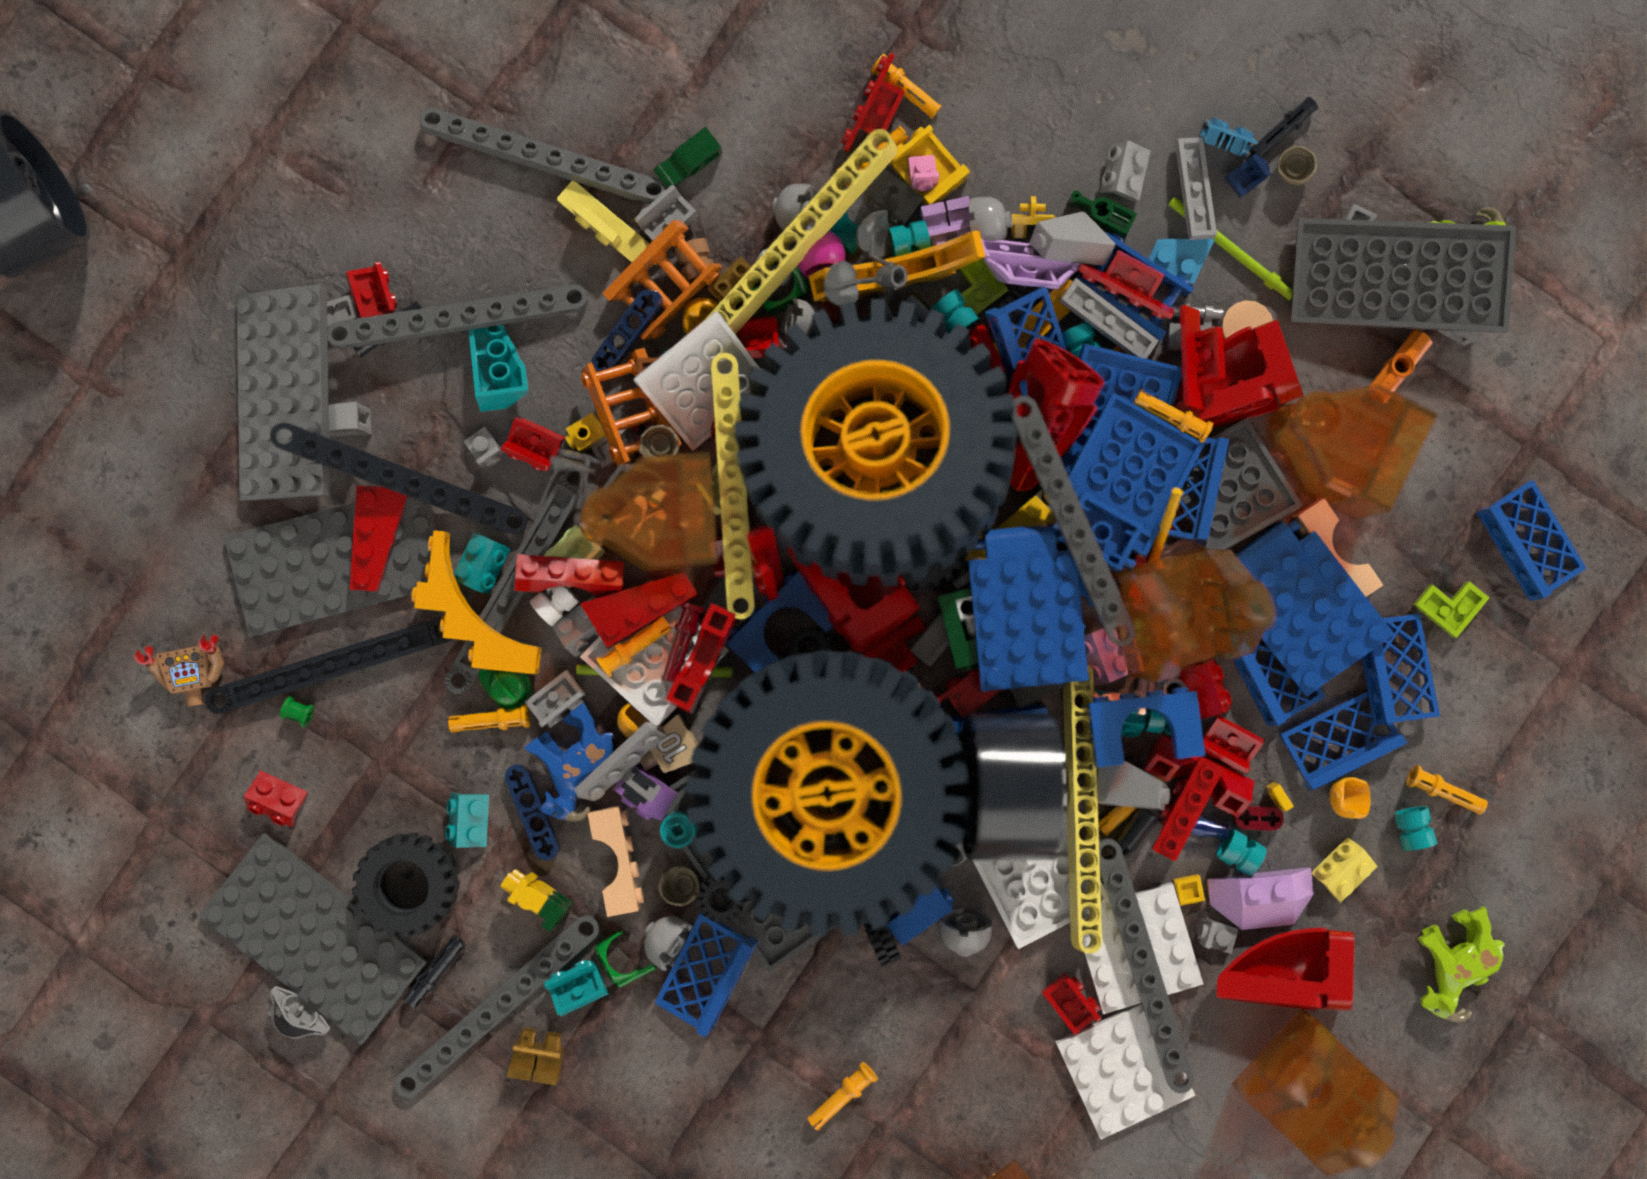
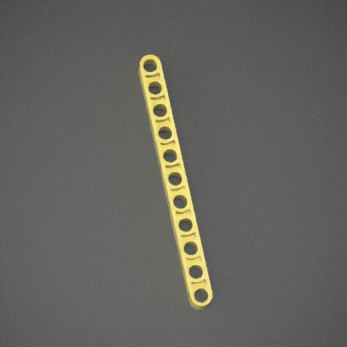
[703,129,897,334]
[1063,665,1102,954]

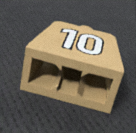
[640,714,698,773]

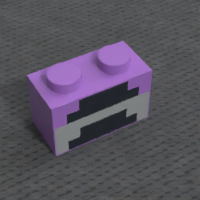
[614,765,678,820]

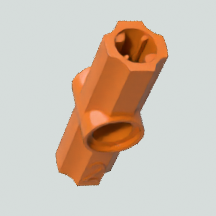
[1365,329,1433,404]

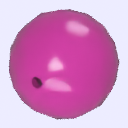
[795,230,845,278]

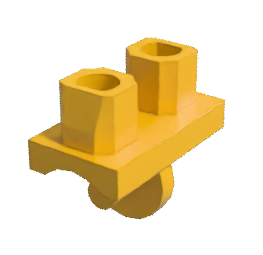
[1010,196,1057,238]

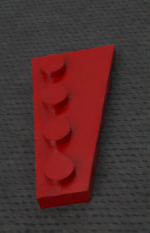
[350,485,409,592]
[580,572,698,650]

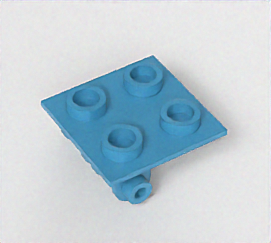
[1199,117,1258,156]

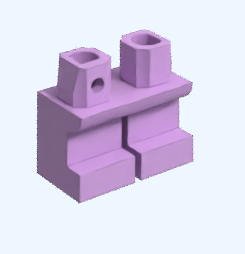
[919,196,972,246]

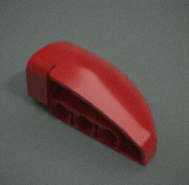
[1171,319,1304,434]
[1007,339,1105,491]
[786,546,920,652]
[1216,928,1354,1012]

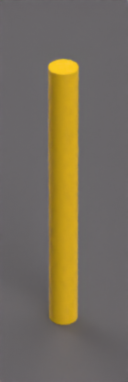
[1146,488,1183,576]

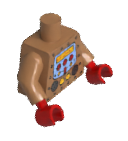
[135,635,224,707]

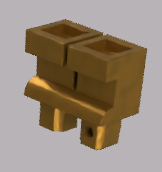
[707,256,758,303]
[507,1027,564,1085]

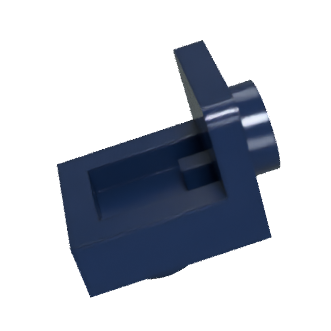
[1225,153,1271,198]

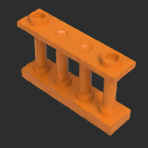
[602,220,723,340]
[581,348,681,467]

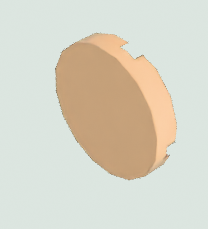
[1221,300,1273,339]

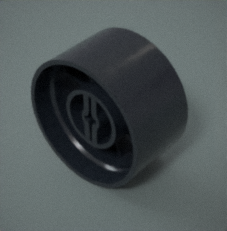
[0,109,90,278]
[959,714,1065,861]

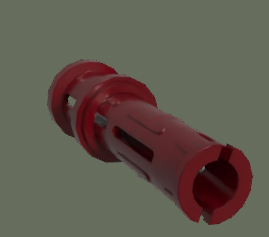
[661,602,705,683]

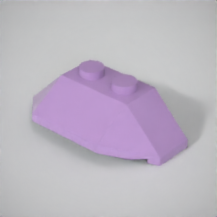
[982,239,1081,289]
[1206,867,1314,930]

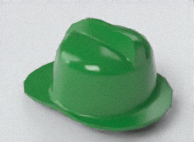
[479,669,533,709]

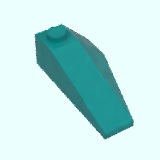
[469,325,529,412]

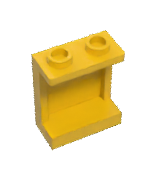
[889,125,970,206]

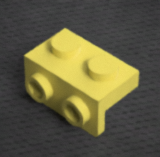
[1312,838,1378,903]

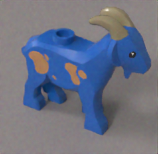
[524,703,615,822]

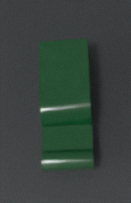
[653,126,723,189]
[1067,191,1138,239]

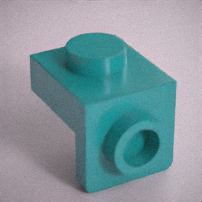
[830,211,859,255]

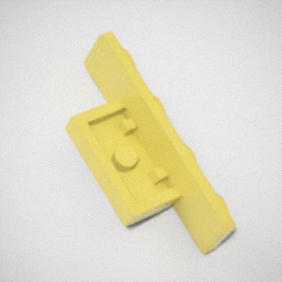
[557,181,650,263]

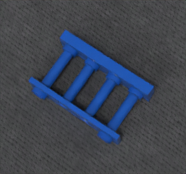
[1077,232,1194,343]

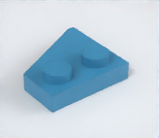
[1148,239,1214,286]

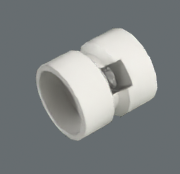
[529,586,579,626]

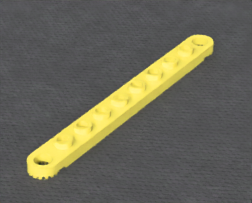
[711,353,754,619]

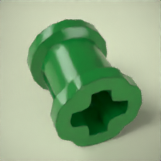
[279,697,315,728]

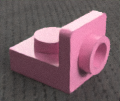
[908,155,939,192]

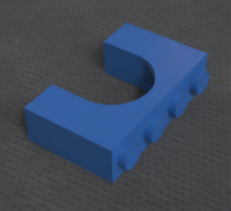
[727,571,833,673]
[1087,687,1205,767]
[861,827,954,946]

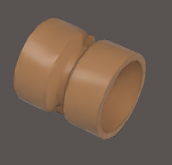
[674,238,714,285]

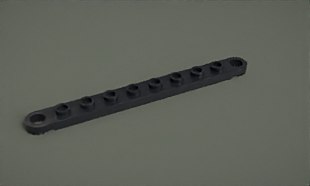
[270,422,527,535]
[205,617,453,714]

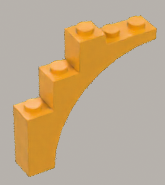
[809,231,986,301]
[412,530,542,674]

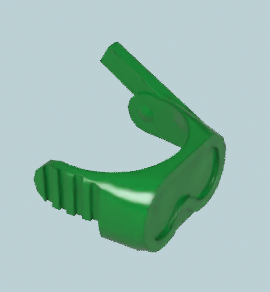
[753,266,809,315]
[594,929,657,987]

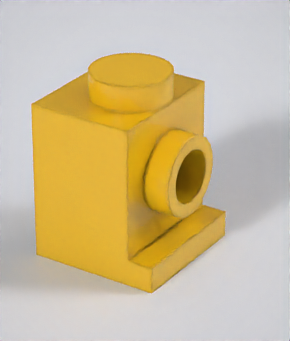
[565,412,605,453]

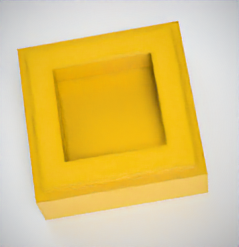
[1266,782,1294,811]
[1173,874,1205,906]

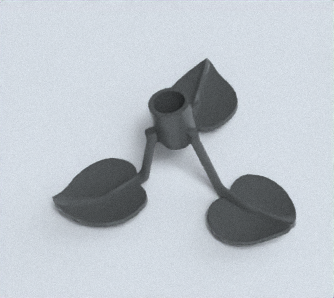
[824,210,907,317]
[550,449,668,512]

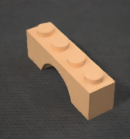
[1291,498,1383,597]
[588,805,644,917]

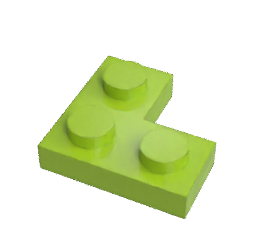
[958,258,1009,315]
[1413,581,1489,638]

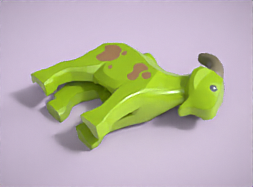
[1417,906,1505,1023]

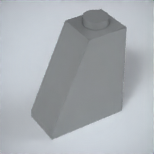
[1029,211,1115,265]
[328,402,372,437]
[1097,760,1170,810]

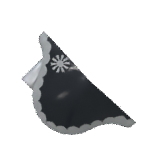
[267,986,330,1039]

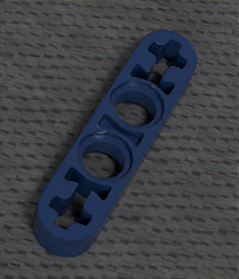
[592,289,663,372]
[505,764,560,861]

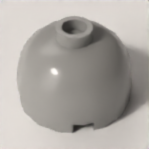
[772,183,818,231]
[969,197,1013,241]
[779,298,819,350]
[940,908,992,957]
[644,916,693,971]

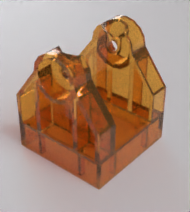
[1266,385,1438,519]
[579,453,717,572]
[1111,547,1275,683]
[1231,1009,1400,1176]

